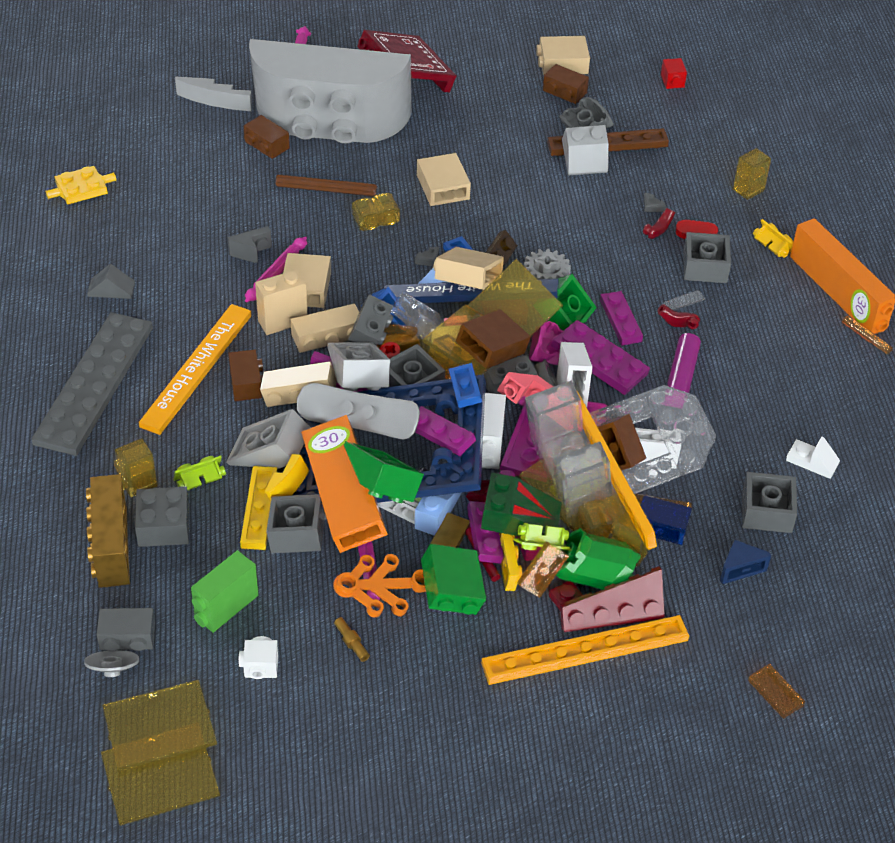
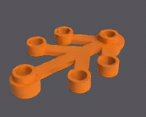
[333,554,426,617]

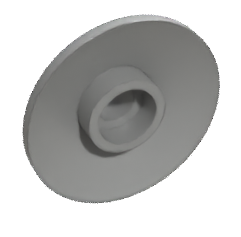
[84,650,139,677]

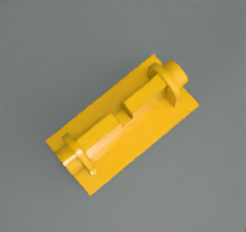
[753,219,793,258]

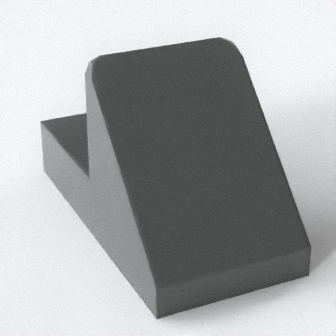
[227,226,272,263]

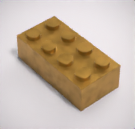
[86,474,130,588]

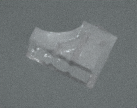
[391,291,440,342]

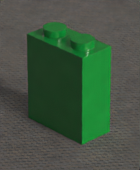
[421,544,486,615]

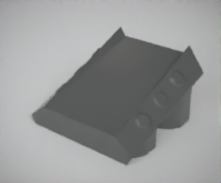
[559,97,614,129]

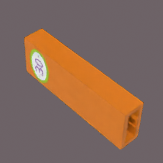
[790,218,895,336]
[301,415,388,553]

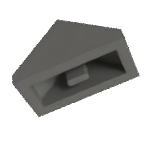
[87,263,135,299]

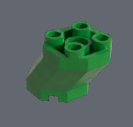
[549,528,641,590]

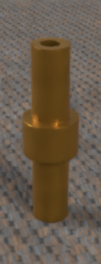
[334,617,370,662]

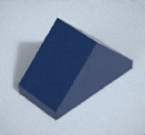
[720,540,771,584]

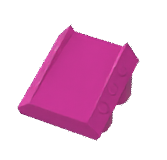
[529,321,563,365]

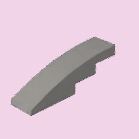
[175,77,252,111]

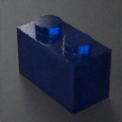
[634,495,692,545]

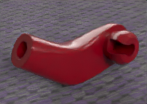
[643,208,676,239]
[657,304,700,329]

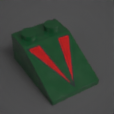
[481,473,562,537]

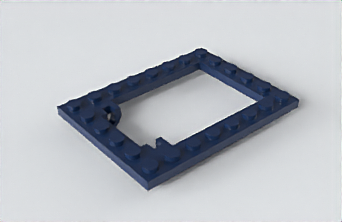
[292,374,486,503]

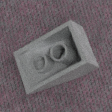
[328,342,390,391]
[226,409,311,469]

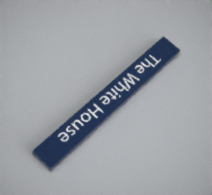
[384,279,559,304]

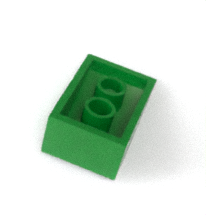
[344,441,424,504]

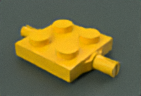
[45,166,116,204]

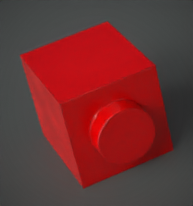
[661,58,687,89]

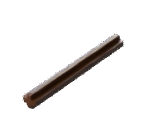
[275,175,377,196]

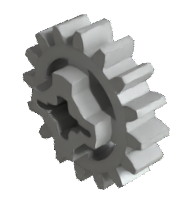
[523,249,571,280]

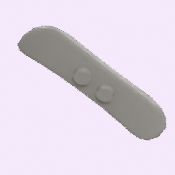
[297,383,420,439]

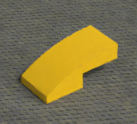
[265,454,309,501]

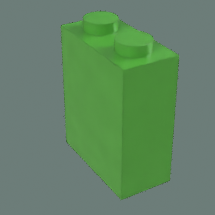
[191,550,258,633]

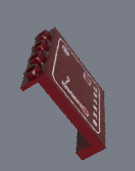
[357,30,456,93]

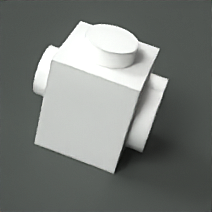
[239,636,278,679]

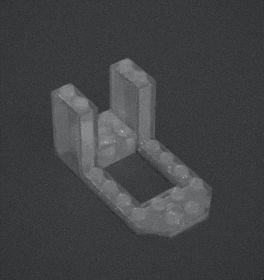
[525,380,716,519]

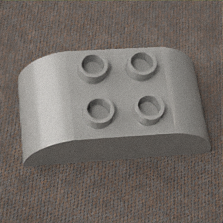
[249,39,412,143]

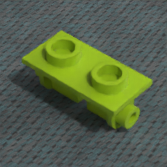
[173,456,226,491]
[514,523,570,553]

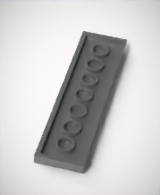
[32,312,153,456]

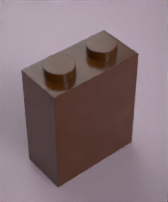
[456,309,531,369]

